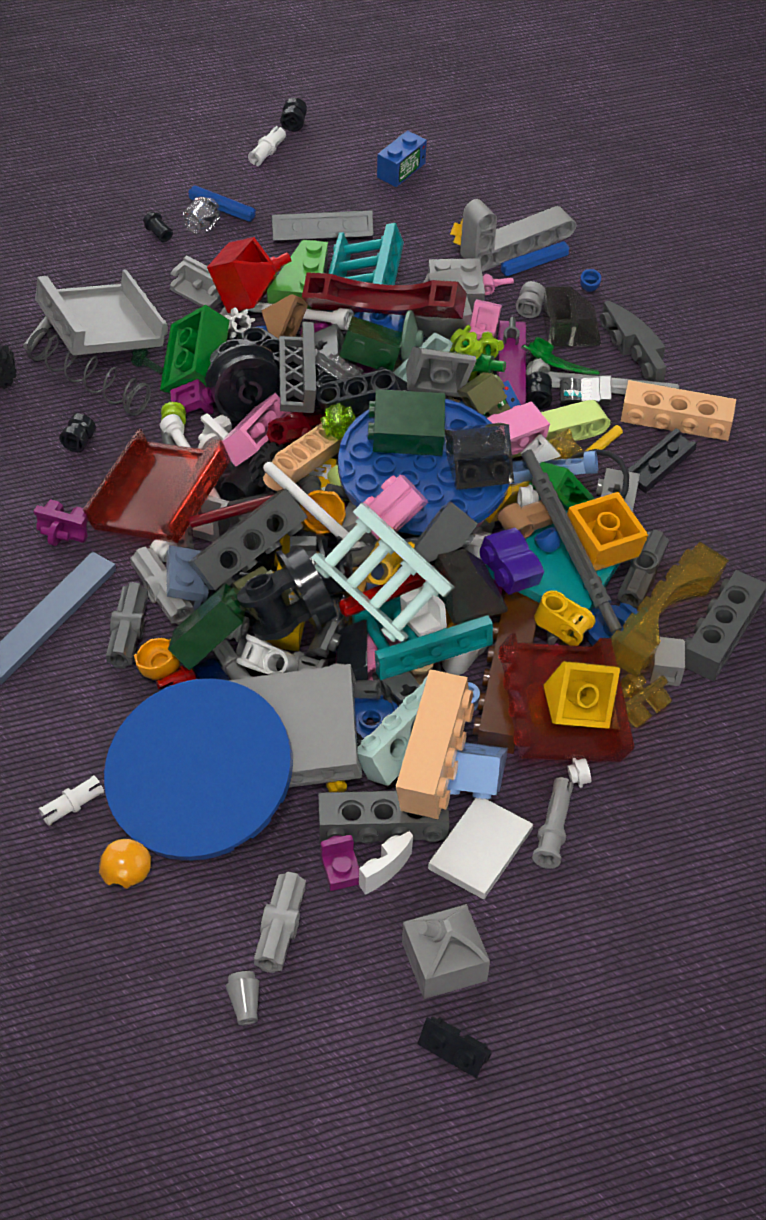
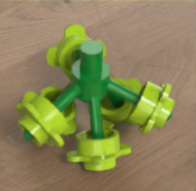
[450,325,506,382]

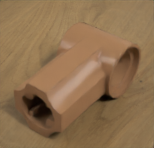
[497,500,554,539]

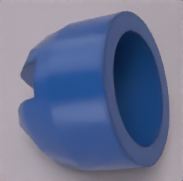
[580,269,601,292]
[534,527,561,552]

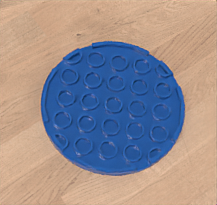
[338,399,512,535]
[104,679,293,861]

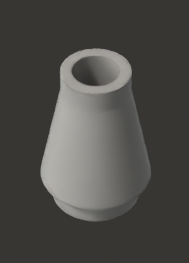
[226,971,259,1025]

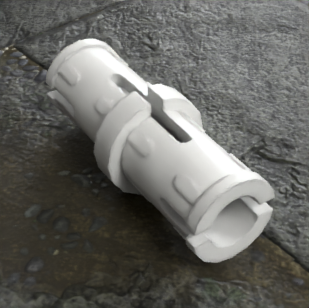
[248,126,286,166]
[38,775,104,826]

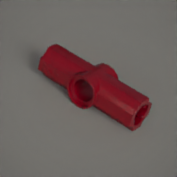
[266,411,327,445]

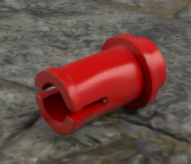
[156,665,197,690]

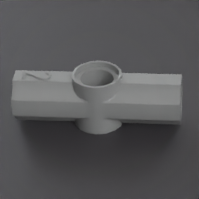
[130,546,194,625]
[254,872,306,973]

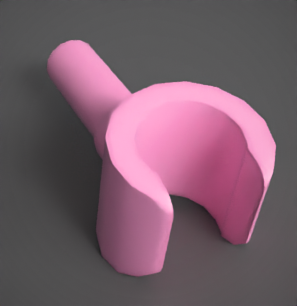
[483,274,514,295]

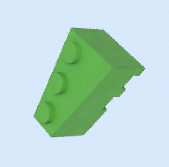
[267,240,328,310]

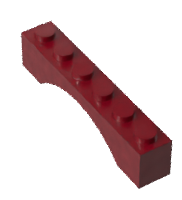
[302,272,467,319]

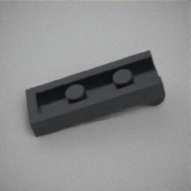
[627,428,697,493]

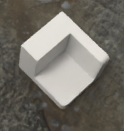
[400,586,447,637]

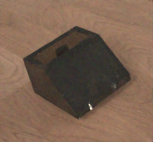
[542,287,601,347]
[445,423,514,490]

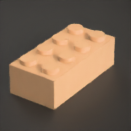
[396,669,474,819]

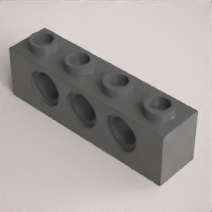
[188,489,307,590]
[685,570,766,682]
[319,791,449,844]

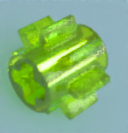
[320,403,356,440]

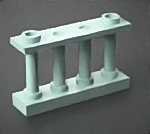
[311,503,455,642]

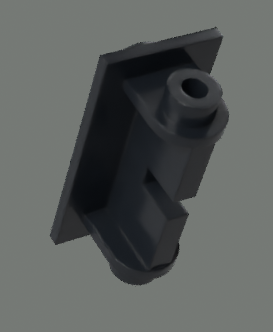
[418,1017,492,1079]

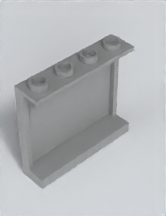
[35,269,168,355]
[228,664,362,787]

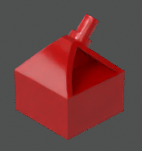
[207,237,292,313]

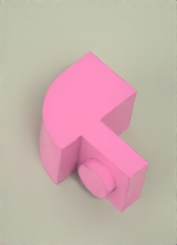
[469,299,502,340]

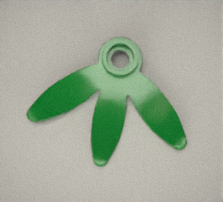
[521,337,600,374]

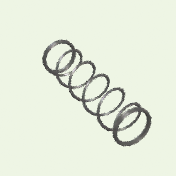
[26,328,151,416]

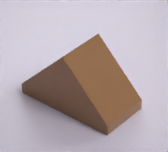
[261,294,308,339]

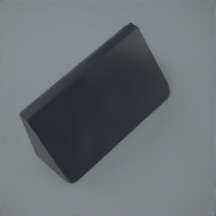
[337,620,368,680]

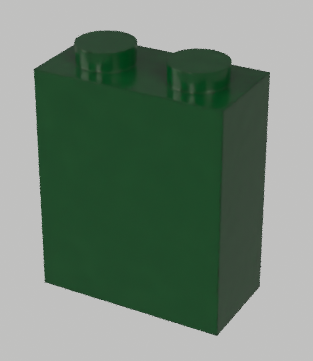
[339,316,402,372]
[368,389,445,456]
[168,583,246,670]

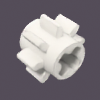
[224,308,255,339]

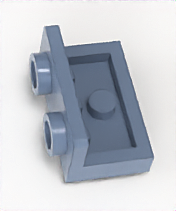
[166,545,208,611]

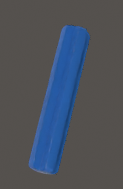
[188,185,256,222]
[500,241,569,276]

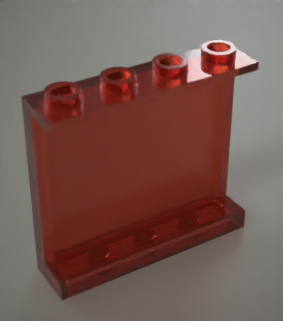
[83,429,231,544]
[498,633,635,762]

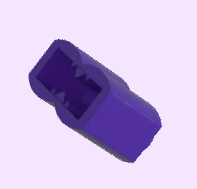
[479,527,544,594]

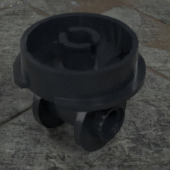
[205,339,280,423]
[237,546,337,641]

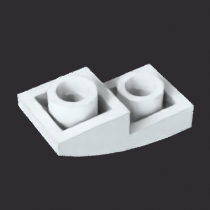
[359,831,413,895]

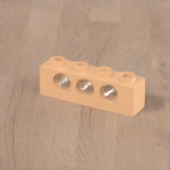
[621,380,736,441]

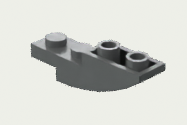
[600,301,667,382]

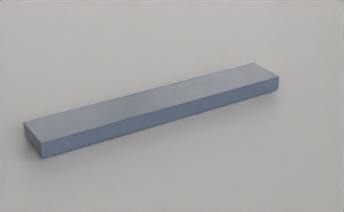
[0,551,116,685]

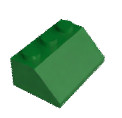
[160,305,230,393]

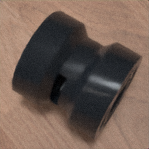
[280,97,307,132]
[526,372,552,410]
[59,413,96,453]

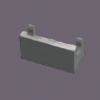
[170,255,222,309]

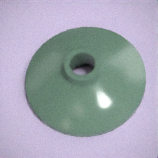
[401,310,424,363]

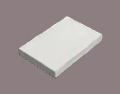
[428,798,533,899]

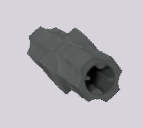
[617,529,669,608]
[106,582,148,669]

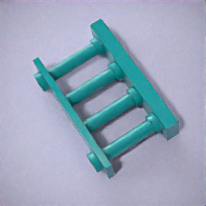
[324,223,404,312]
[352,576,493,680]

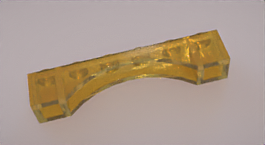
[607,542,729,678]

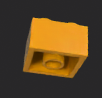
[567,492,648,571]

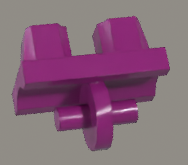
[34,499,89,546]

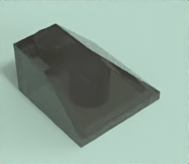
[433,549,508,624]

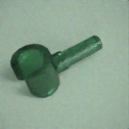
[131,348,163,374]

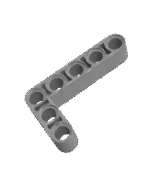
[460,199,577,272]

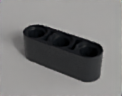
[316,369,401,419]

